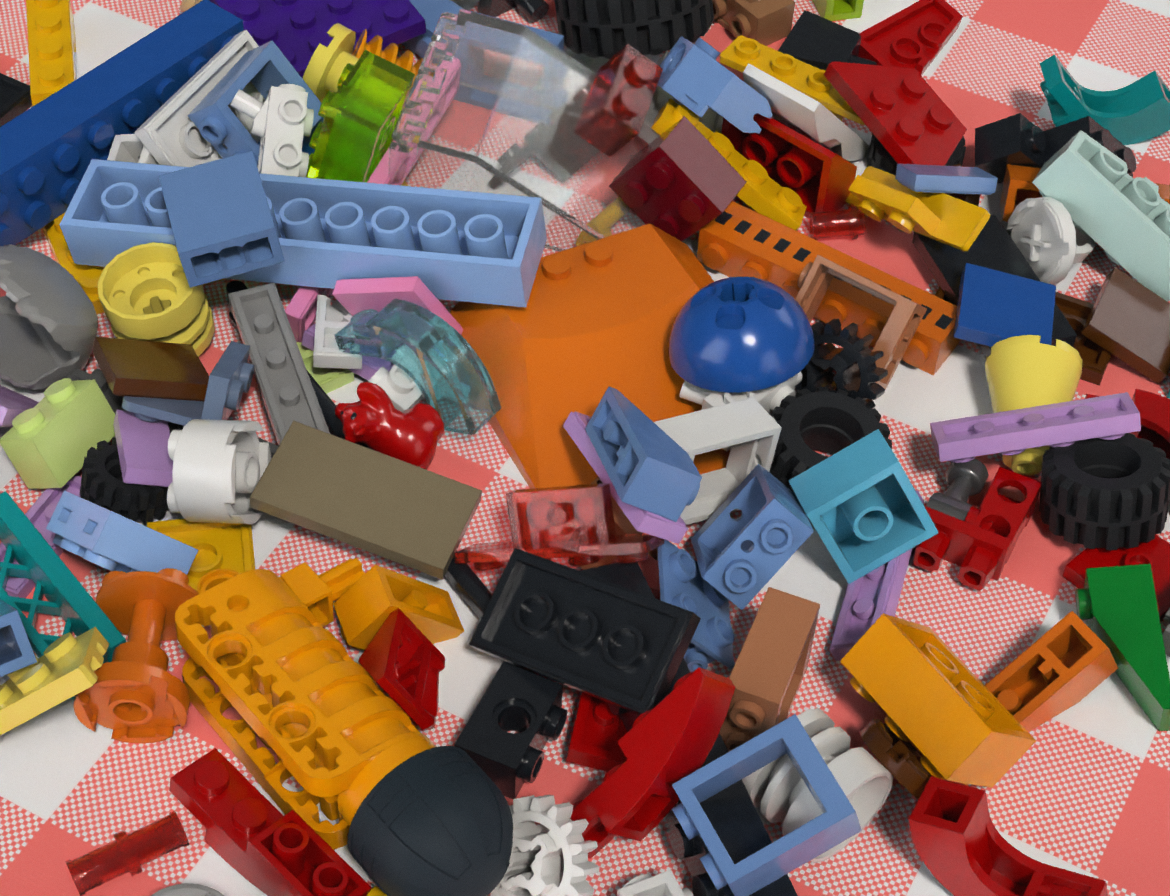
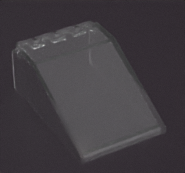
[388,9,648,252]

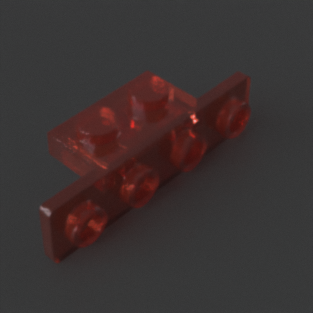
[454,483,665,571]

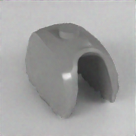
[0,244,98,390]

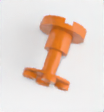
[73,568,200,744]

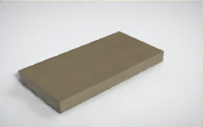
[250,420,482,579]

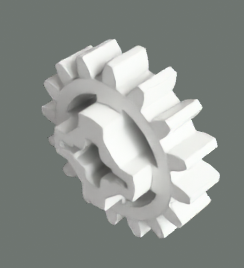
[490,795,600,896]

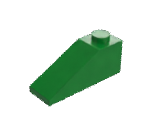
[1075,564,1170,731]

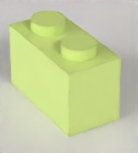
[0,378,115,489]

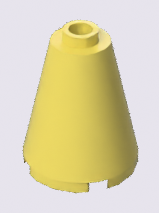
[985,335,1082,476]

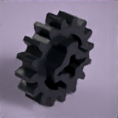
[795,319,888,409]

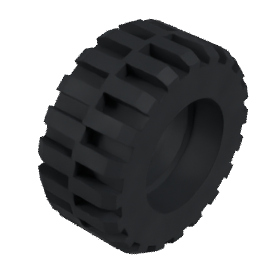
[554,0,714,59]

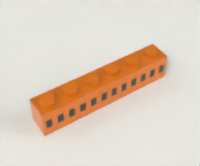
[697,201,960,376]

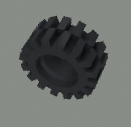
[80,438,169,526]

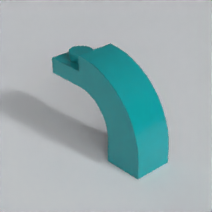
[1040,54,1170,145]

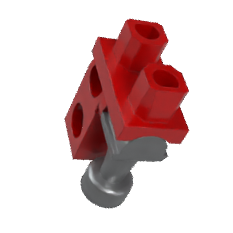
[913,459,1042,591]

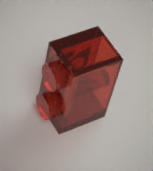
[574,44,663,157]

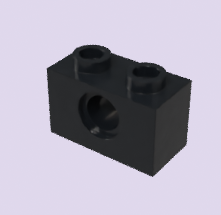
[454,662,568,799]

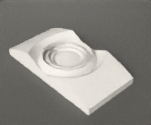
[743,63,870,161]

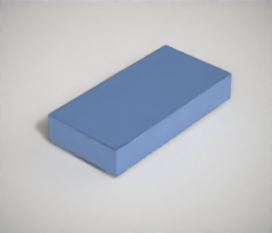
[895,164,998,195]

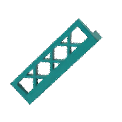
[0,491,126,700]

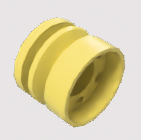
[98,242,215,357]

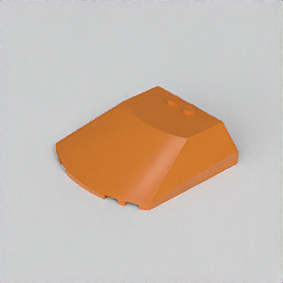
[446,223,730,510]

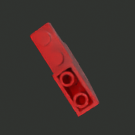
[570,667,735,859]
[169,748,371,896]

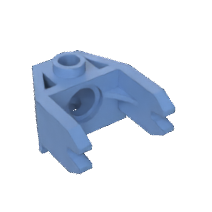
[650,36,773,133]

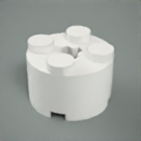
[167,419,271,524]

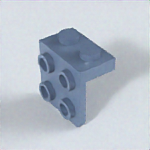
[122,341,255,428]

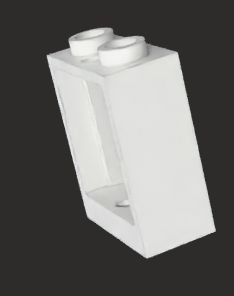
[654,397,782,525]

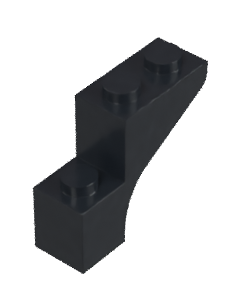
[975,113,1136,184]

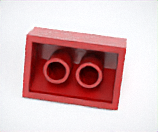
[721,113,857,225]

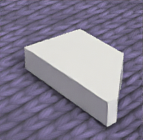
[313,295,364,369]

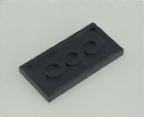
[912,214,1077,358]
[469,548,701,715]

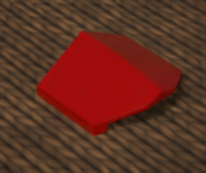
[358,608,445,730]

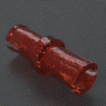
[65,811,189,896]

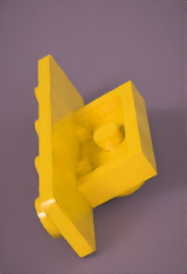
[719,36,865,125]
[846,166,991,252]

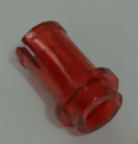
[809,205,866,240]

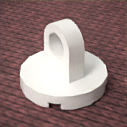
[1007,197,1095,285]

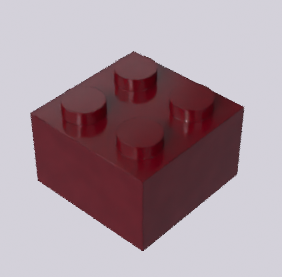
[609,116,746,241]

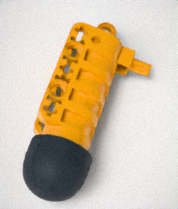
[175,558,513,896]

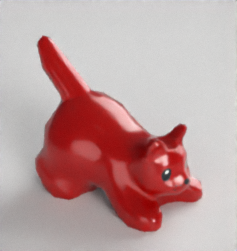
[334,382,444,470]

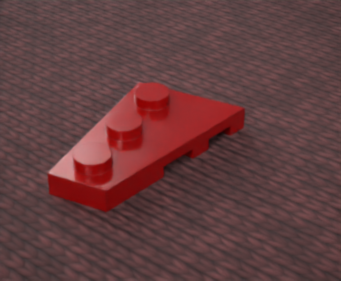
[859,0,963,76]

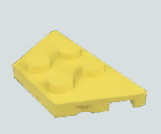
[0,627,109,735]

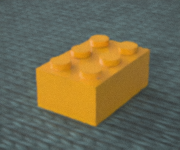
[840,613,1036,788]

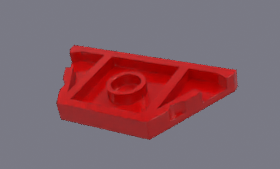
[823,61,967,166]

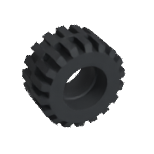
[770,387,892,492]
[1039,433,1170,550]

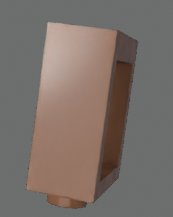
[795,255,927,390]
[719,587,821,752]

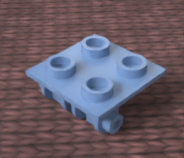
[657,537,734,672]

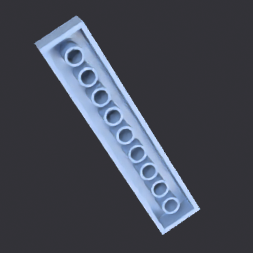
[59,159,547,308]

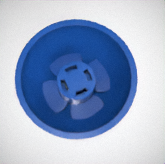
[669,277,815,393]

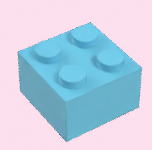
[788,429,939,584]

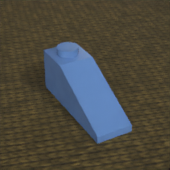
[585,386,702,522]

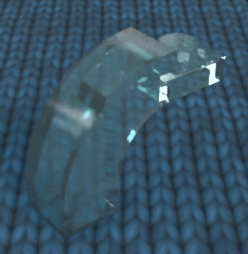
[334,299,501,435]

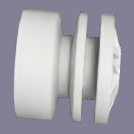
[742,708,894,863]

